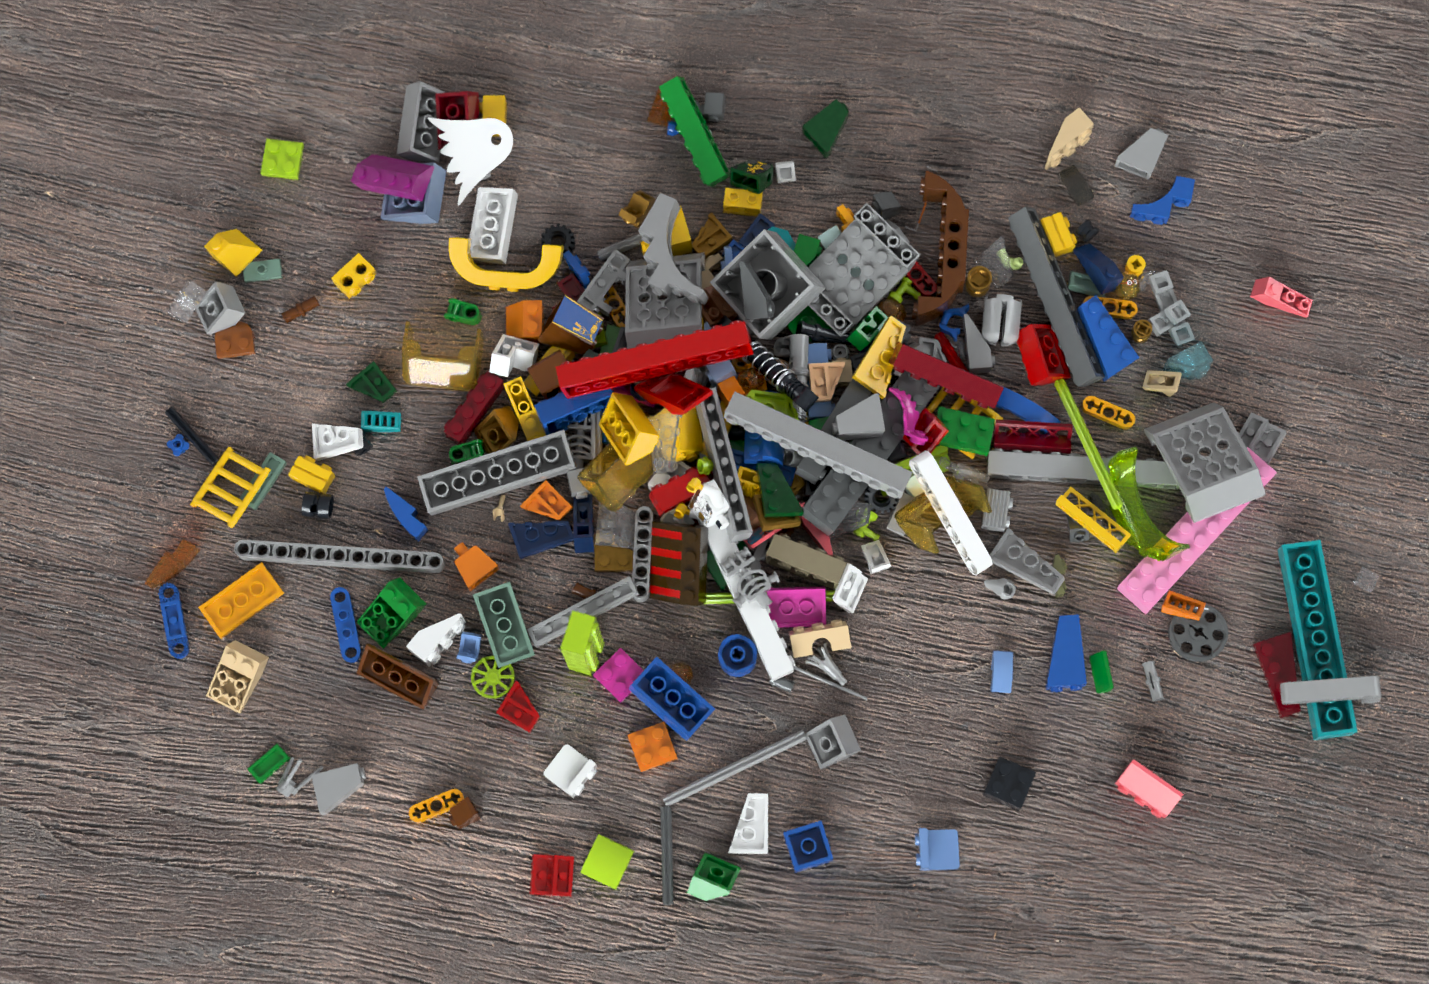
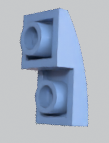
[990,650,1013,693]

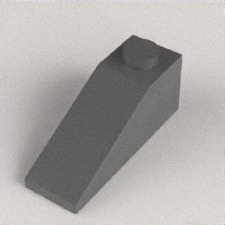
[740,262,775,320]

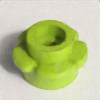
[697,456,713,475]

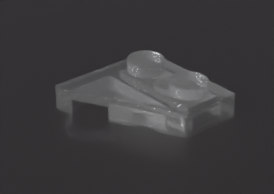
[939,457,990,484]

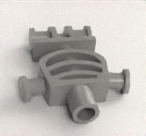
[566,415,604,469]
[719,546,780,608]

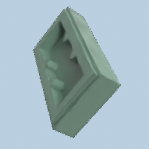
[243,258,282,283]
[1067,271,1105,297]

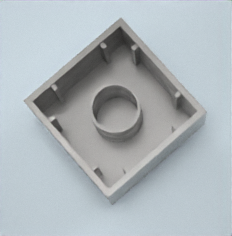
[710,229,826,340]

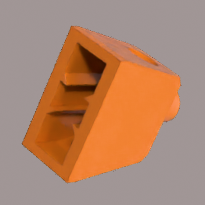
[454,542,500,592]

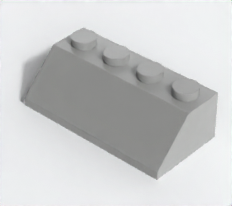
[396,81,446,163]

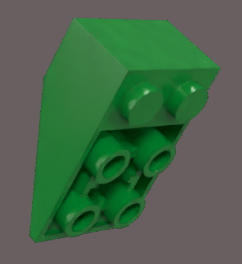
[357,578,427,649]

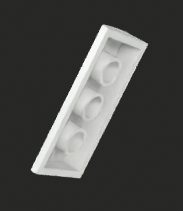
[469,187,518,264]

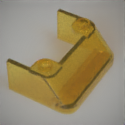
[402,321,484,391]
[894,476,992,554]

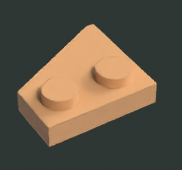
[808,362,845,402]

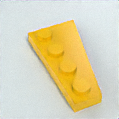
[852,316,906,399]

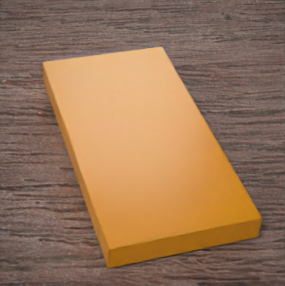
[198,562,284,639]

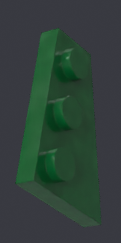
[756,463,804,518]

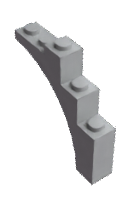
[638,193,708,305]

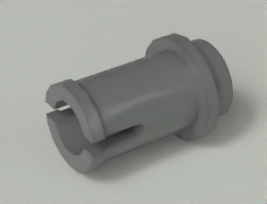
[769,677,795,693]

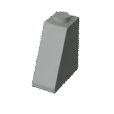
[1115,128,1168,180]
[831,393,885,440]
[311,763,366,815]

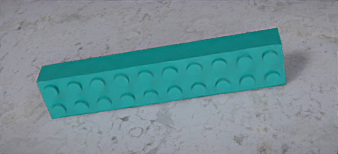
[1278,540,1358,740]

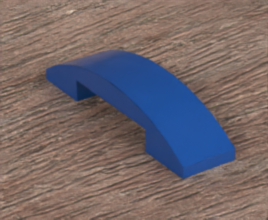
[996,387,1061,434]

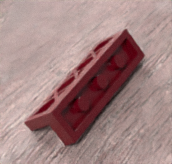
[993,419,1073,454]

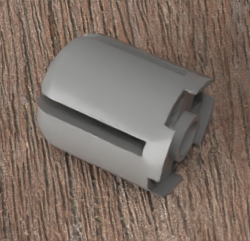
[981,294,1022,346]

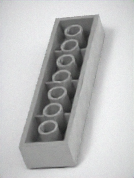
[417,430,577,516]

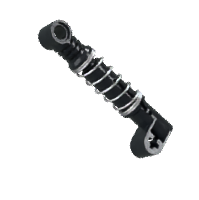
[715,315,819,412]

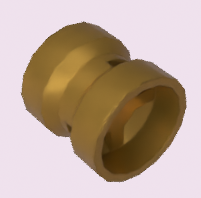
[1131,320,1152,343]

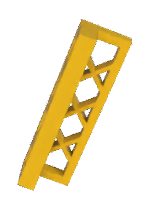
[1056,486,1131,553]

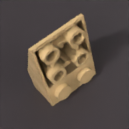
[1045,107,1094,170]
[206,640,269,713]

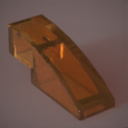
[145,539,200,589]

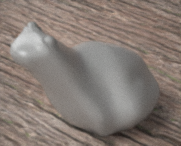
[984,578,1016,600]

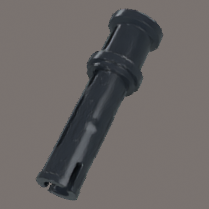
[796,320,852,346]

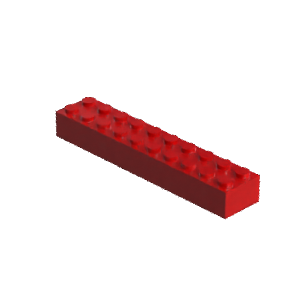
[556,320,754,399]

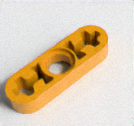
[604,285,625,328]
[1082,296,1138,320]
[1082,396,1135,430]
[409,789,464,823]

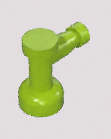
[887,277,921,306]
[853,508,880,541]

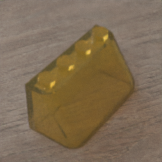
[577,443,665,512]

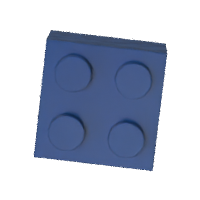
[783,821,834,873]

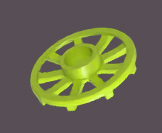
[471,656,515,699]

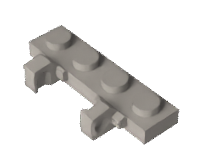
[577,249,630,317]

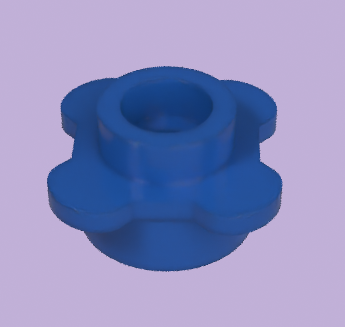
[167,434,190,456]

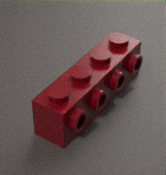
[444,371,505,445]

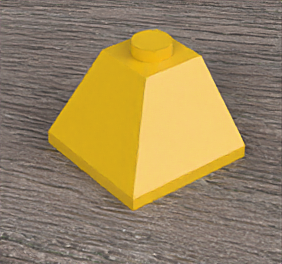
[204,229,262,277]

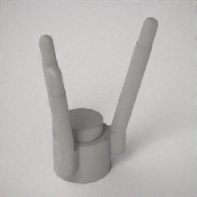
[276,757,323,798]

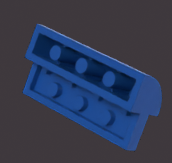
[744,390,784,468]

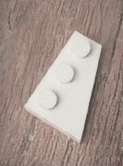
[312,423,363,461]
[728,793,768,854]

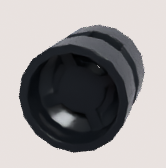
[302,491,334,519]

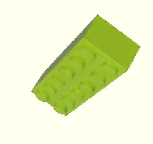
[560,610,605,676]

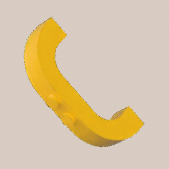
[449,237,564,292]

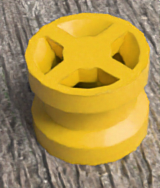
[1125,255,1146,277]

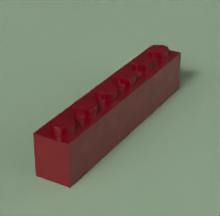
[889,342,1004,409]

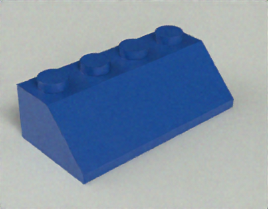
[628,657,715,741]

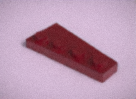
[1253,632,1301,718]

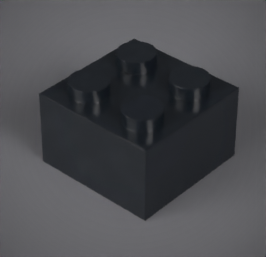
[983,756,1036,811]

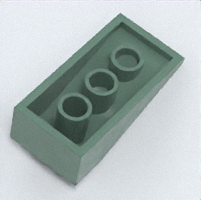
[473,581,535,668]

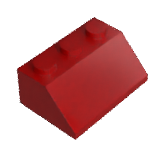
[1017,324,1071,386]

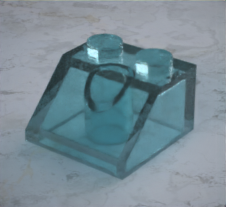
[1163,341,1213,380]

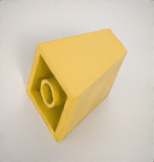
[640,206,692,258]
[649,407,703,462]

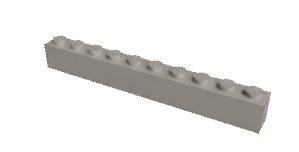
[723,392,913,499]
[986,449,1179,490]

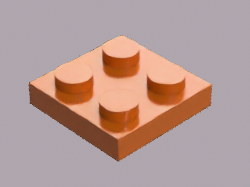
[628,722,678,772]

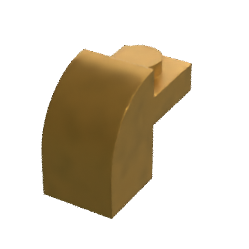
[619,190,656,228]

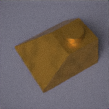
[474,406,519,454]

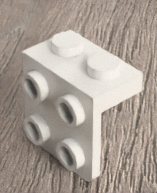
[544,744,597,798]

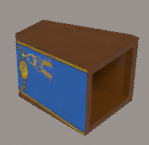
[538,295,604,354]

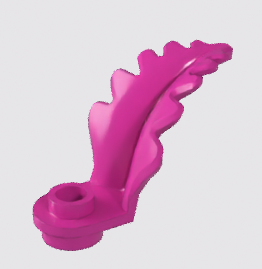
[889,387,928,445]

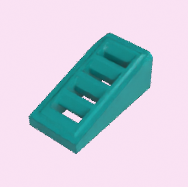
[361,411,401,432]

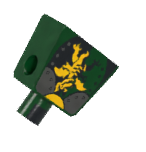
[730,159,773,194]

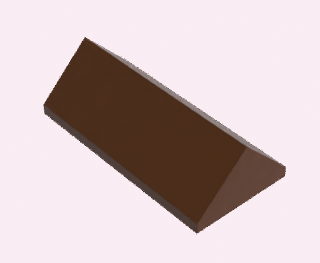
[356,643,439,710]

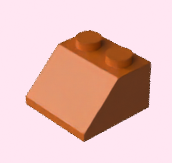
[506,300,544,343]

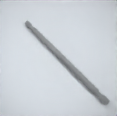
[793,666,868,701]

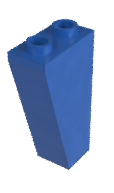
[1045,614,1087,693]

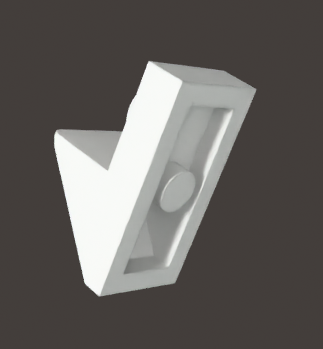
[861,540,891,574]

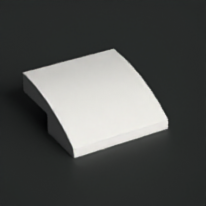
[832,563,868,613]

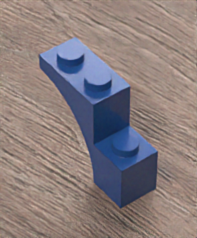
[1130,176,1195,225]

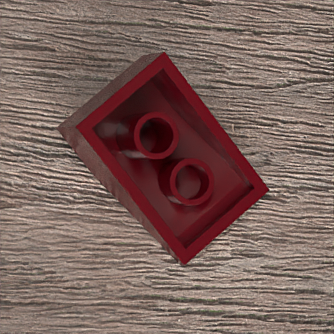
[435,91,480,150]

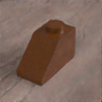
[448,797,481,829]

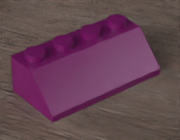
[351,154,434,201]

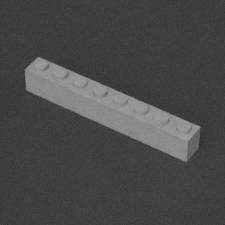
[695,387,753,543]

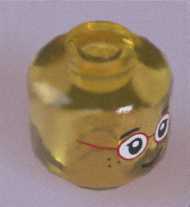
[1115,271,1141,300]

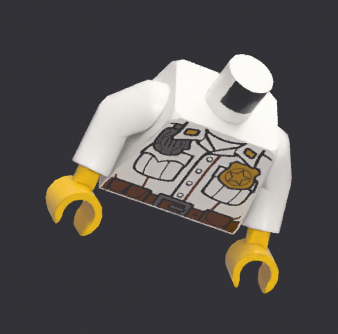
[674,478,729,530]

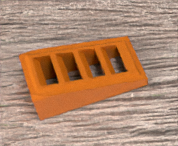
[1161,590,1206,621]

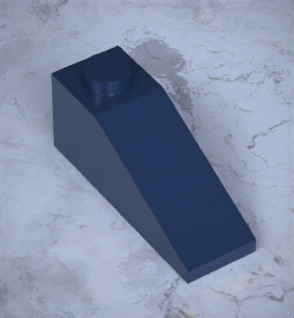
[1073,243,1124,295]
[573,494,594,553]

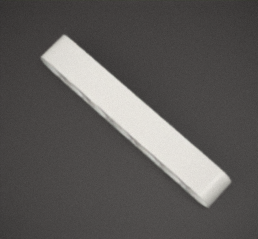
[909,450,992,575]

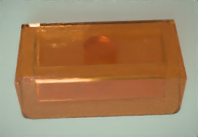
[647,88,672,127]

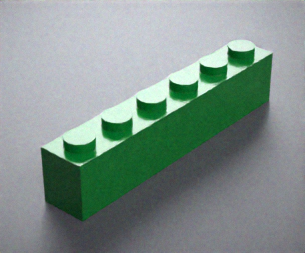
[659,76,730,186]

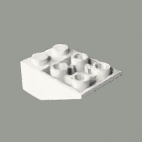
[406,613,466,667]

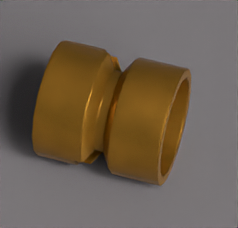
[965,266,992,297]

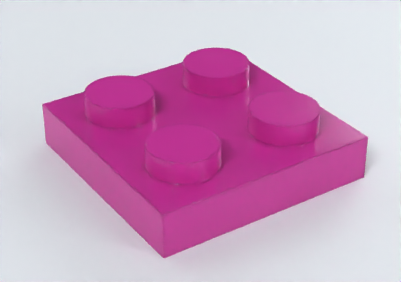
[593,648,644,703]

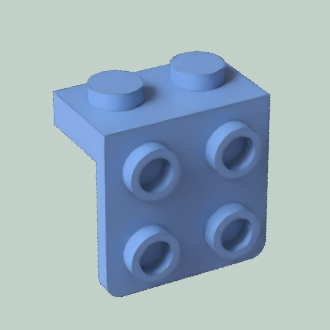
[915,828,960,871]

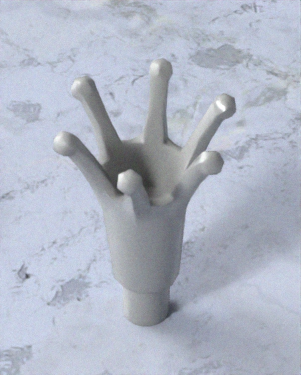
[805,642,847,686]

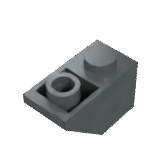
[871,191,901,220]

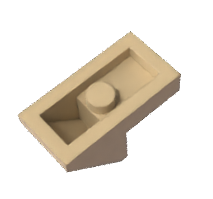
[1142,370,1182,397]

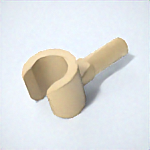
[492,495,505,522]

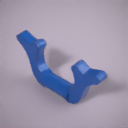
[939,304,969,342]

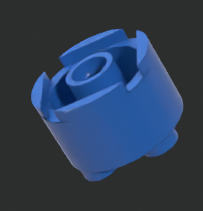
[718,634,757,677]

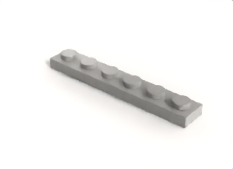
[527,576,639,648]

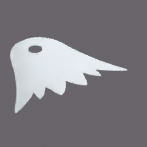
[428,118,513,206]

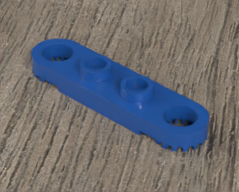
[158,583,189,659]
[330,587,361,663]

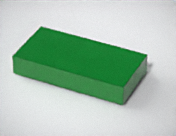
[247,743,290,785]

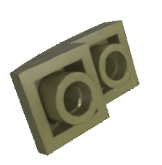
[1052,554,1067,599]

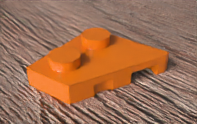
[520,480,573,521]

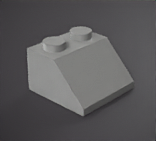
[195,282,245,335]
[805,715,861,770]

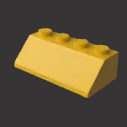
[598,392,659,465]

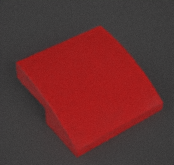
[903,408,949,455]
[529,854,574,897]

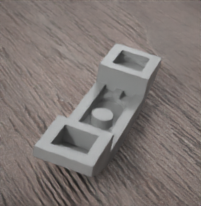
[1149,270,1195,346]

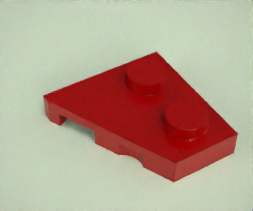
[496,681,540,733]

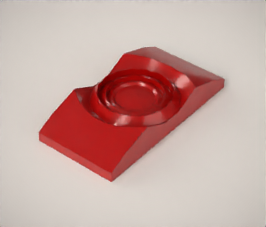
[634,373,713,415]

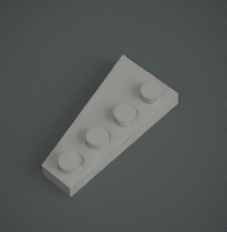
[990,528,1065,595]

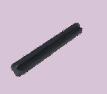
[165,407,220,466]

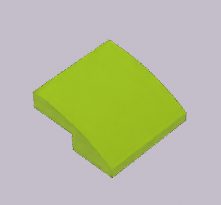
[580,834,634,890]

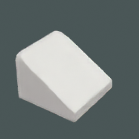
[775,161,796,183]

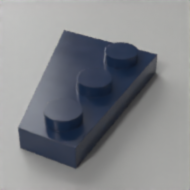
[508,521,574,559]

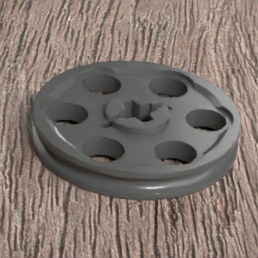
[1168,604,1228,662]

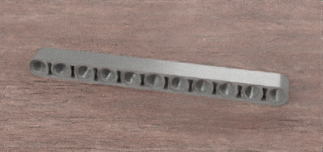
[234,540,445,573]

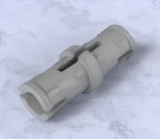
[1142,661,1165,702]

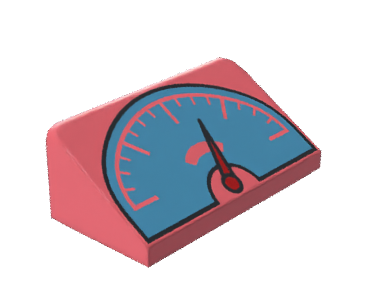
[743,526,782,550]

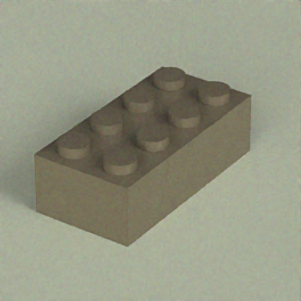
[766,533,847,590]

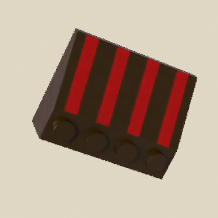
[650,521,708,606]

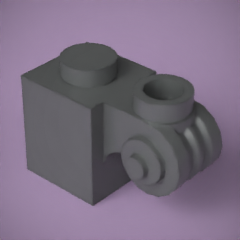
[695,92,726,122]

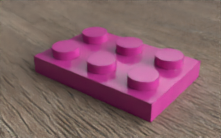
[767,587,826,628]

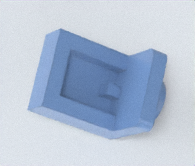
[457,631,482,663]

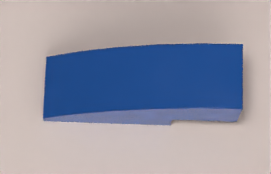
[384,487,428,542]

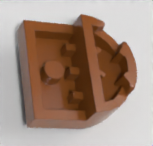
[215,321,256,359]

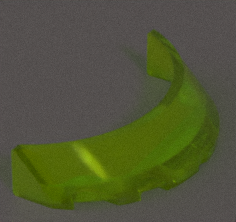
[1108,447,1190,561]

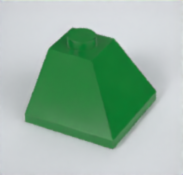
[687,853,741,901]

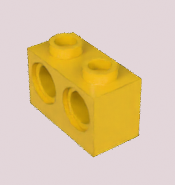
[723,188,763,217]
[331,253,377,299]

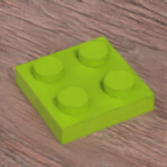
[261,139,304,180]

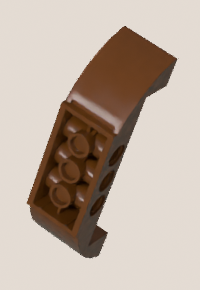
[912,171,969,326]

